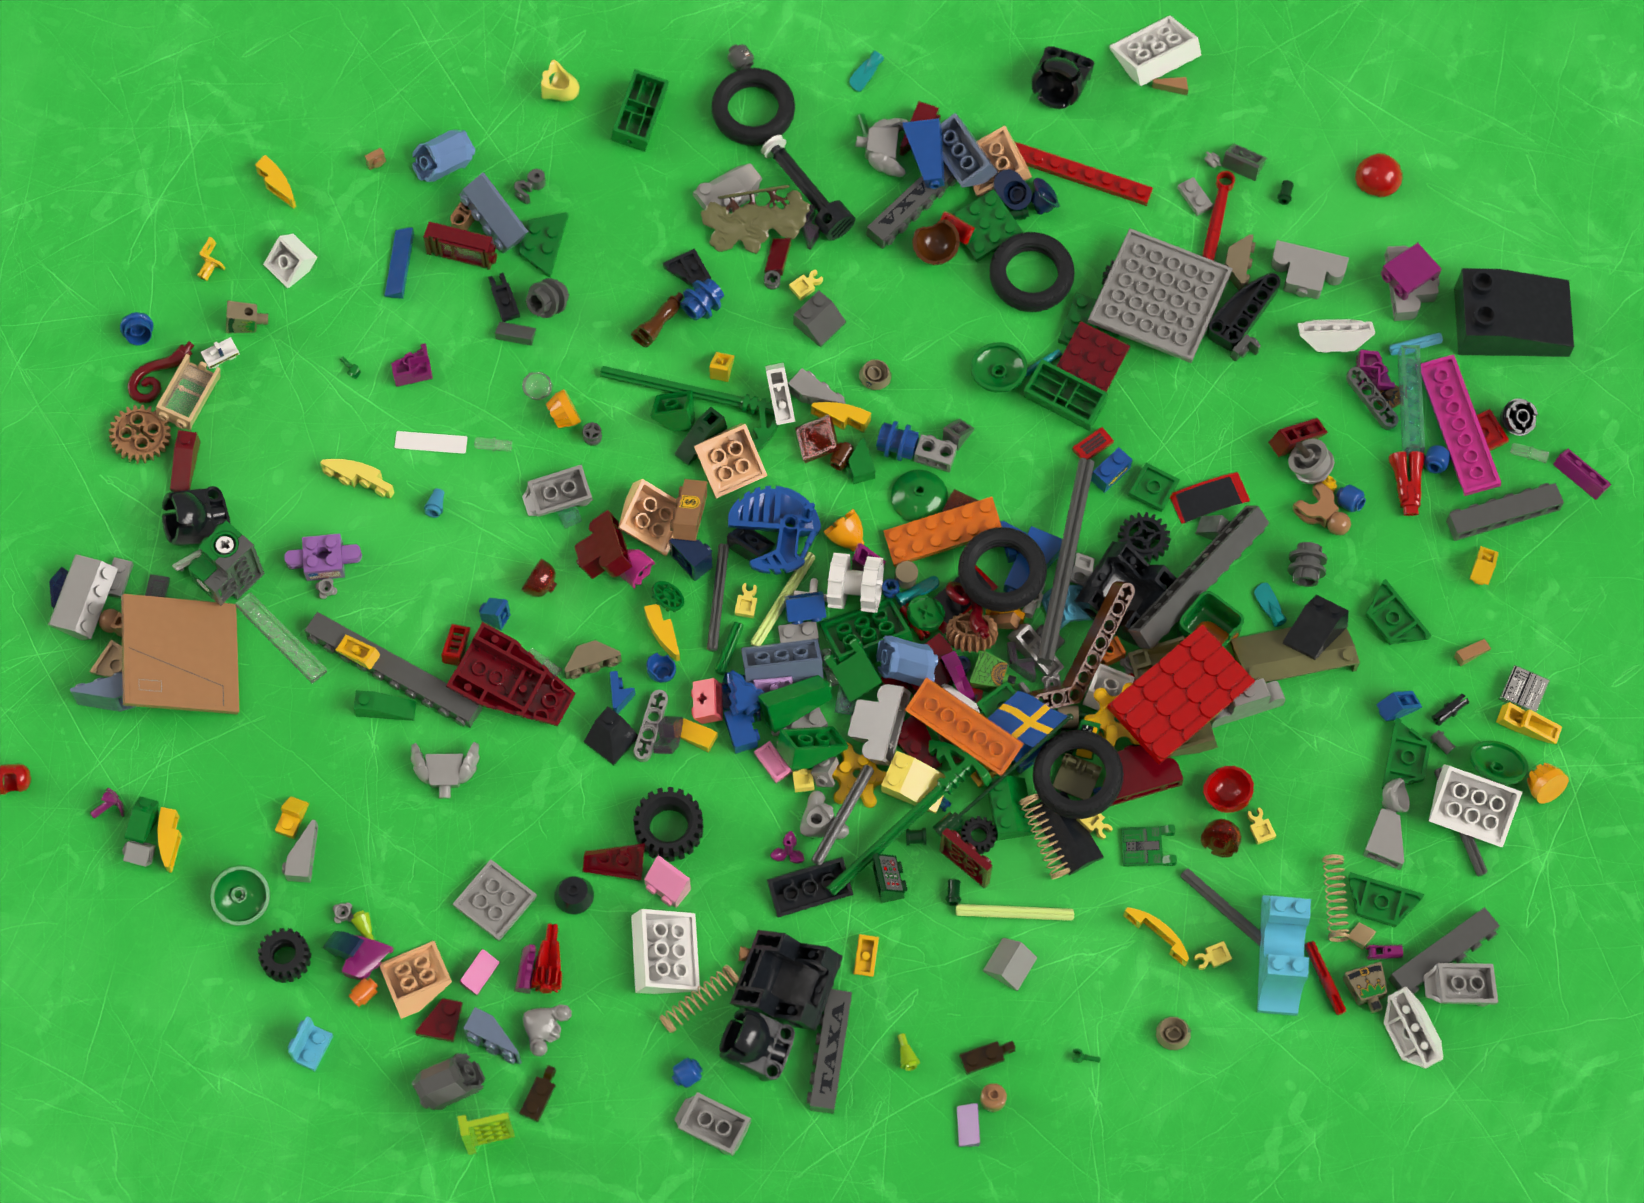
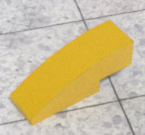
[255,155,296,209]
[811,402,871,432]
[644,604,680,662]
[1496,702,1562,744]
[158,807,182,873]

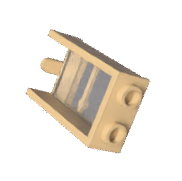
[156,354,221,431]

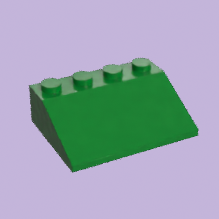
[820,598,913,665]

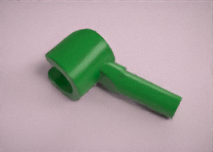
[340,357,361,379]
[1072,1048,1100,1063]

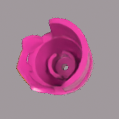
[619,549,655,589]

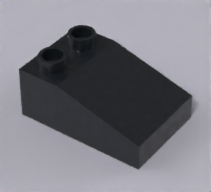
[1454,268,1574,357]

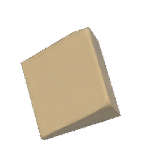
[1349,922,1376,950]

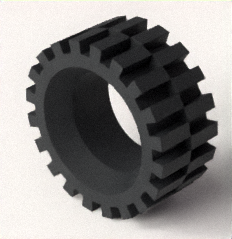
[633,787,703,862]

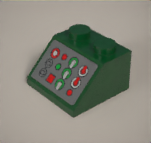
[872,854,907,903]

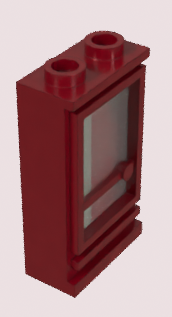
[423,221,497,270]

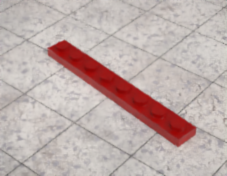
[1015,142,1153,206]

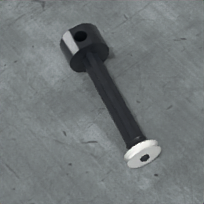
[761,135,855,241]

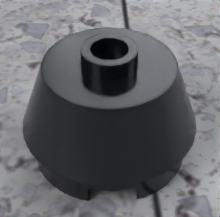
[1500,398,1538,436]
[554,876,594,915]

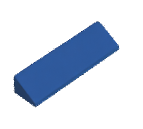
[385,227,414,299]

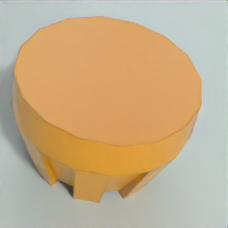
[546,389,581,428]
[1527,763,1569,804]

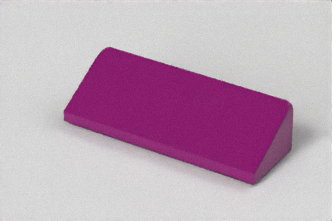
[1553,449,1611,500]

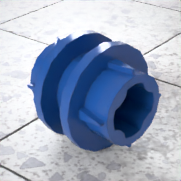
[680,278,724,321]
[876,421,919,461]

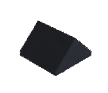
[727,528,775,561]

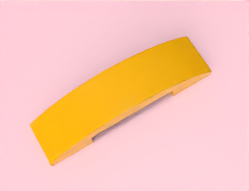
[1123,907,1189,967]

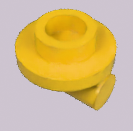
[1321,475,1337,493]

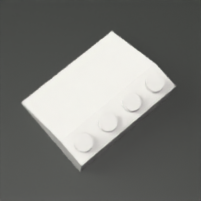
[1109,16,1201,86]
[1429,764,1522,848]
[631,909,700,994]

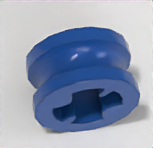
[882,579,900,598]

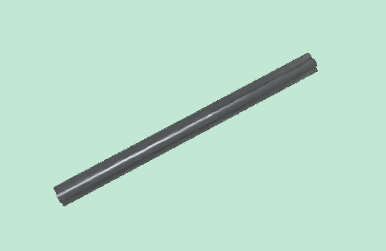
[1037,458,1094,666]

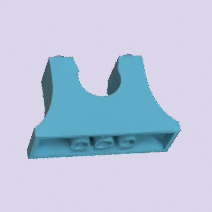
[1257,895,1311,1016]

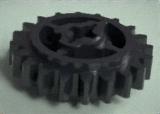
[1118,512,1171,564]

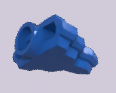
[727,670,764,716]

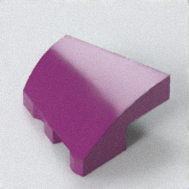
[391,343,433,387]
[1356,349,1395,390]
[941,651,976,701]
[342,935,394,981]
[515,944,536,994]

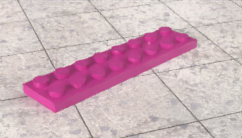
[1418,354,1501,496]

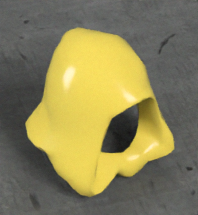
[541,60,579,102]

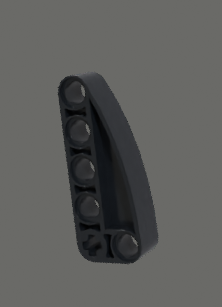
[1207,273,1280,351]

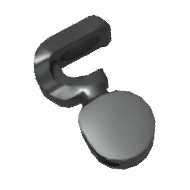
[514,169,546,204]

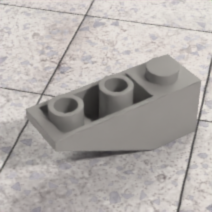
[788,368,845,404]

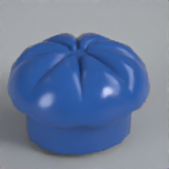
[120,312,154,345]

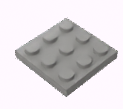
[453,859,537,941]

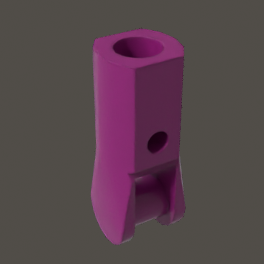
[1366,944,1403,960]

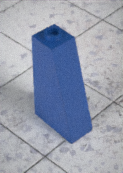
[903,118,945,189]
[1003,526,1062,592]

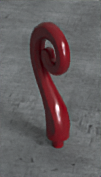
[127,341,194,403]
[945,582,989,639]

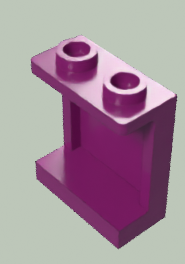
[1381,243,1442,300]

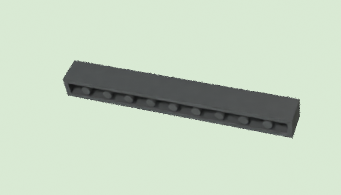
[1128,505,1269,649]
[305,612,483,728]

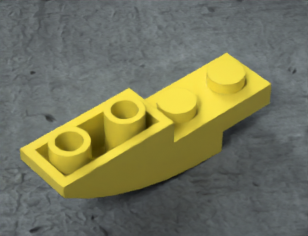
[320,459,394,499]

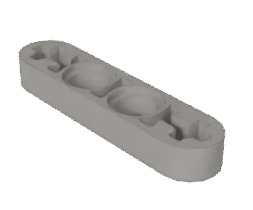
[634,690,668,762]

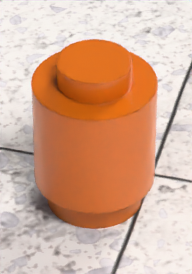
[348,978,378,1007]

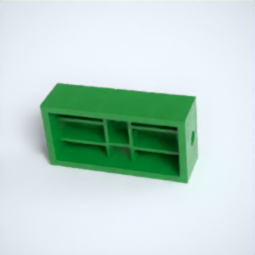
[611,69,669,151]
[1024,359,1108,431]

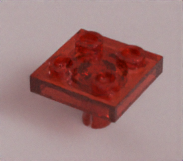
[795,414,840,463]

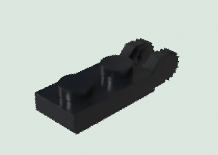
[488,273,520,322]

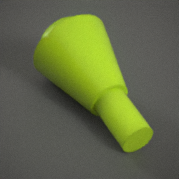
[351,910,375,940]
[897,1034,920,1071]

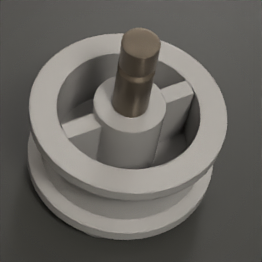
[1288,439,1335,484]

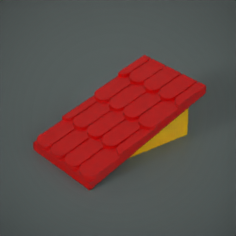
[1106,624,1255,765]

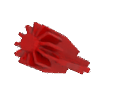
[531,923,562,994]

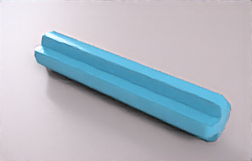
[1389,333,1443,355]

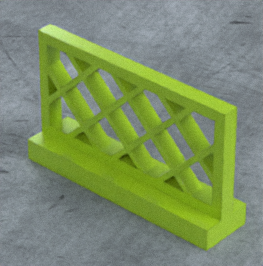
[457,1112,515,1155]

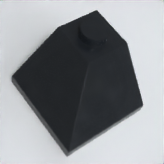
[584,706,638,765]

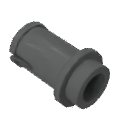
[1431,730,1456,755]

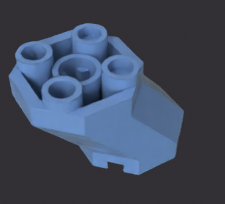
[413,130,475,182]
[876,636,938,686]

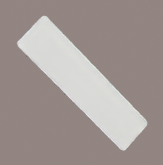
[395,431,467,453]

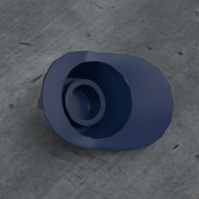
[994,169,1032,210]
[1031,178,1060,215]

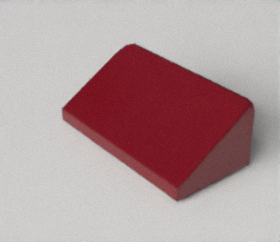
[765,238,791,276]

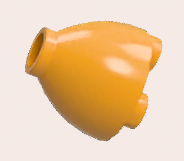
[823,509,865,552]

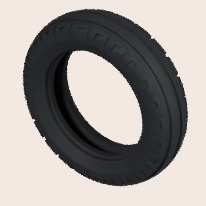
[712,68,795,146]
[989,232,1075,312]
[958,527,1047,612]
[1033,730,1123,819]

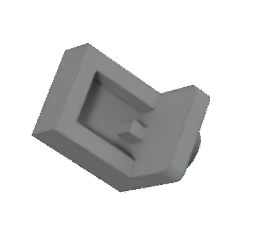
[811,757,839,787]

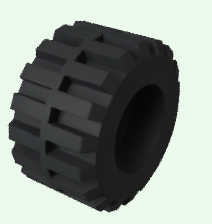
[258,928,311,983]

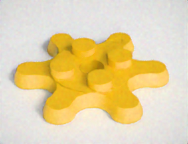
[1083,682,1140,747]
[832,743,887,808]

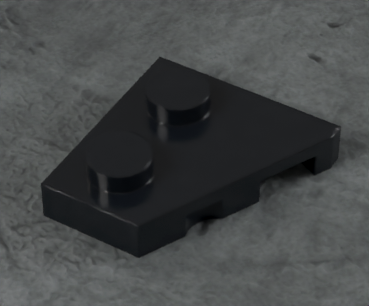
[663,248,711,287]

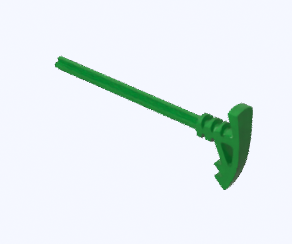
[600,366,779,452]
[826,740,993,896]

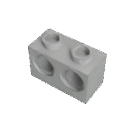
[914,434,957,472]

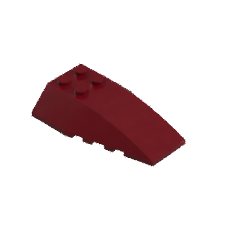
[446,622,576,727]

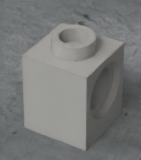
[1070,553,1095,586]
[122,840,156,867]

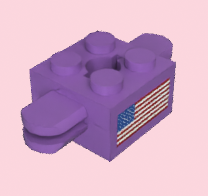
[284,534,362,581]

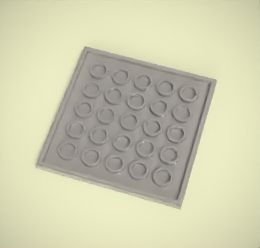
[1088,228,1233,363]

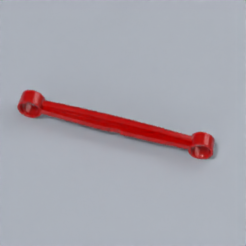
[1202,171,1235,261]

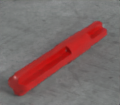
[1305,941,1346,1015]

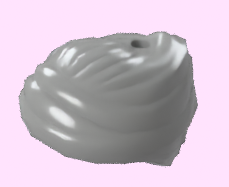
[1382,778,1410,813]

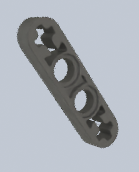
[1346,367,1399,430]

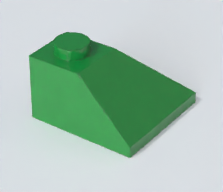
[650,390,695,432]

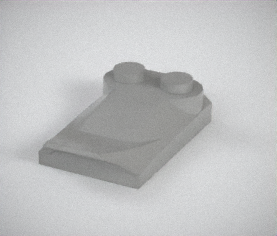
[693,163,762,213]
[522,464,593,517]
[1423,963,1498,1007]
[674,1092,751,1156]

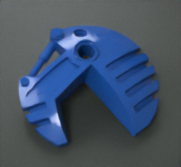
[728,486,821,574]

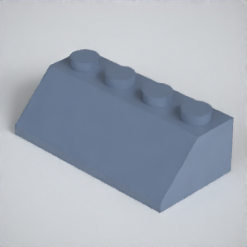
[941,113,998,188]
[459,172,528,254]
[741,639,824,684]

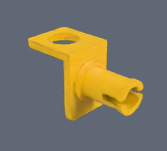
[197,237,226,281]

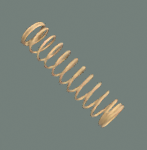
[1019,794,1071,879]
[1322,854,1350,942]
[659,965,739,1033]

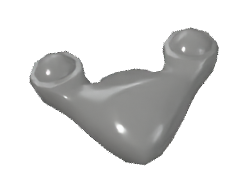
[800,790,849,839]
[523,1004,572,1057]

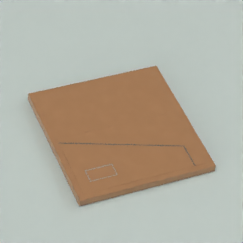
[121,594,239,714]

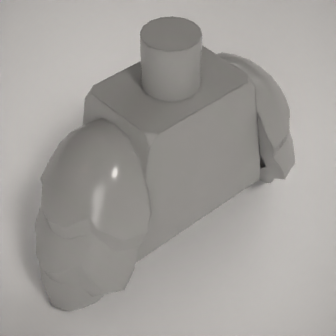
[855,118,908,177]
[410,742,480,799]

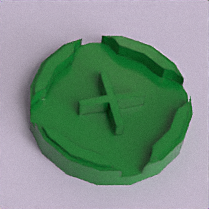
[907,595,945,631]

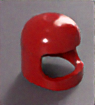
[0,764,31,795]

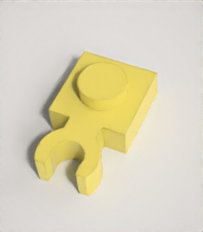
[789,270,823,301]
[735,583,757,618]
[793,769,814,793]
[1247,807,1276,845]
[1076,814,1113,840]
[1194,941,1232,970]

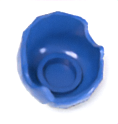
[646,653,676,683]

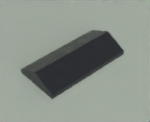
[1032,792,1104,876]
[767,857,853,918]

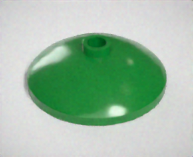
[971,342,1027,392]
[891,470,948,522]
[1470,741,1528,784]
[210,865,270,925]

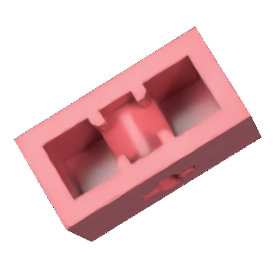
[691,678,723,724]

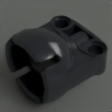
[1032,46,1094,109]
[162,486,231,546]
[719,1008,795,1082]

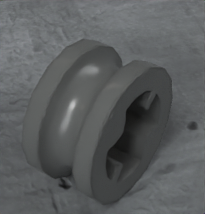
[764,271,781,289]

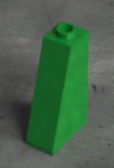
[758,675,833,733]

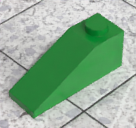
[354,690,416,721]

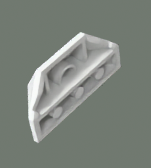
[1298,319,1375,353]
[1384,987,1443,1068]

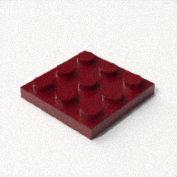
[1057,321,1130,392]
[940,828,993,889]

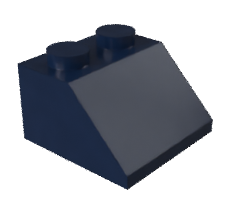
[669,538,713,581]

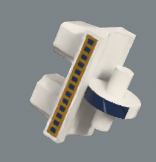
[201,337,240,369]

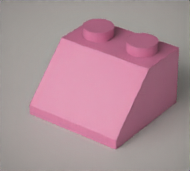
[644,855,691,908]

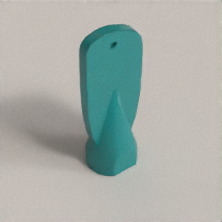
[850,51,884,92]
[895,576,939,607]
[1254,582,1287,627]

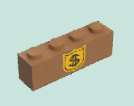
[670,479,707,541]

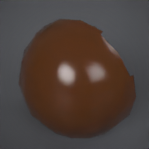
[913,219,960,265]

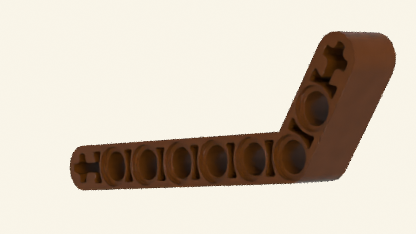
[1028,581,1135,709]

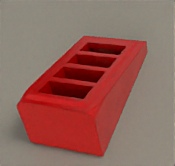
[441,624,471,666]

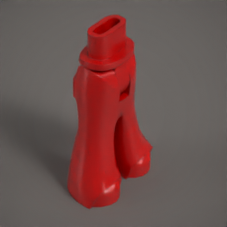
[1388,451,1425,516]

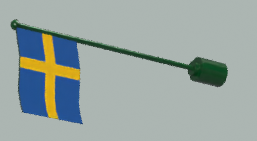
[933,691,1074,836]

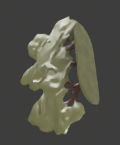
[701,185,810,254]

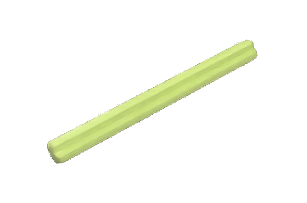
[751,552,815,646]
[956,904,1074,921]

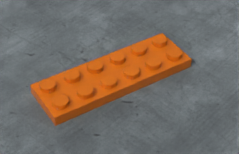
[884,497,1002,567]
[905,677,1024,776]

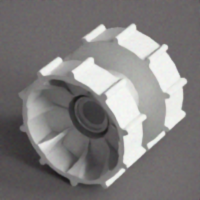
[827,553,884,613]

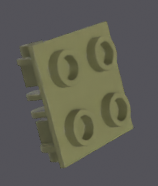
[1053,753,1103,800]

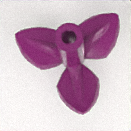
[90,788,124,818]
[770,831,805,863]

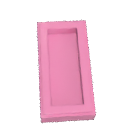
[754,741,792,783]

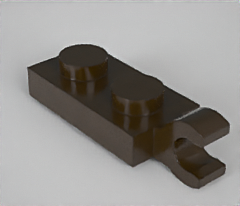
[960,1041,1016,1075]
[520,1065,556,1122]

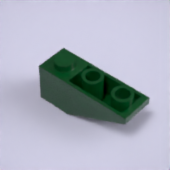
[675,407,727,466]

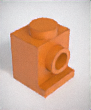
[1101,636,1126,666]

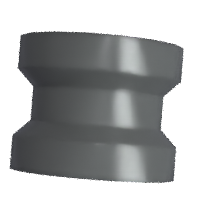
[583,422,602,446]

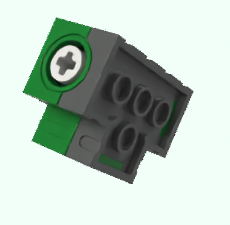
[188,521,265,606]

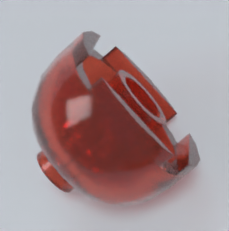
[521,558,557,597]
[1201,819,1242,857]

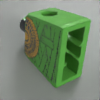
[969,651,1017,693]

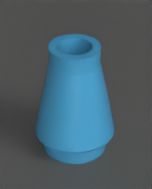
[424,488,444,518]

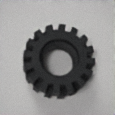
[961,816,997,855]

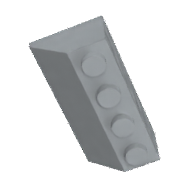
[48,554,118,640]

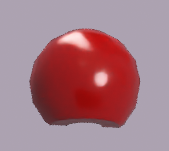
[1355,153,1403,198]
[1203,766,1254,813]

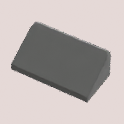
[495,322,536,346]

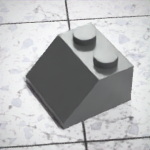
[793,290,846,347]

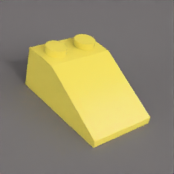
[881,751,945,814]

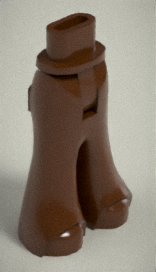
[631,292,684,347]

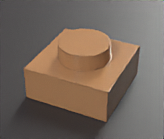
[365,148,386,170]

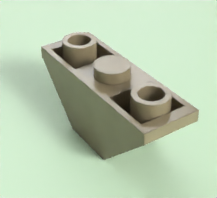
[1225,234,1256,291]
[565,640,622,679]

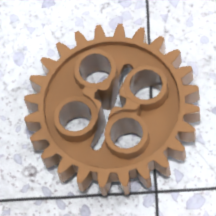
[109,405,171,464]

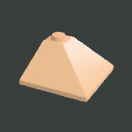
[973,126,1032,197]
[694,423,767,498]
[618,479,676,556]
[380,941,452,1019]

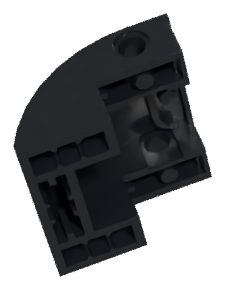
[1074,541,1177,647]
[730,930,843,1031]

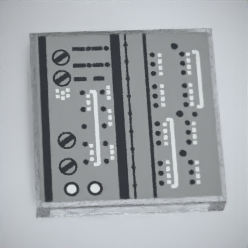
[1499,665,1550,713]

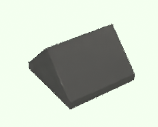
[1222,143,1267,181]

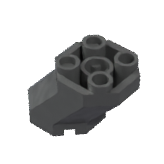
[412,1054,485,1110]

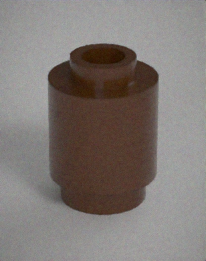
[829,442,854,471]

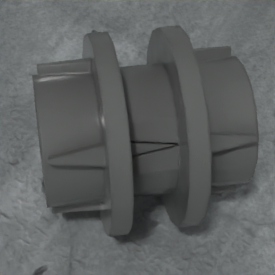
[525,278,570,318]
[1288,542,1327,587]

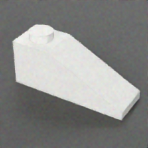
[765,363,795,425]

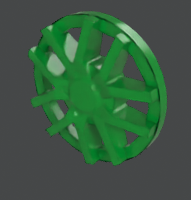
[652,581,684,612]

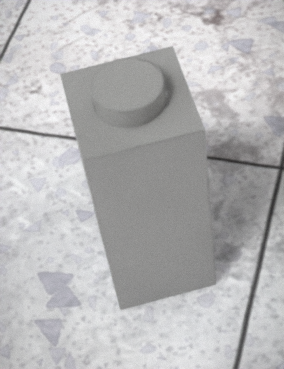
[1363,808,1404,870]

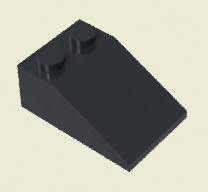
[1283,594,1349,660]

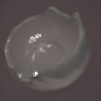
[522,372,553,400]

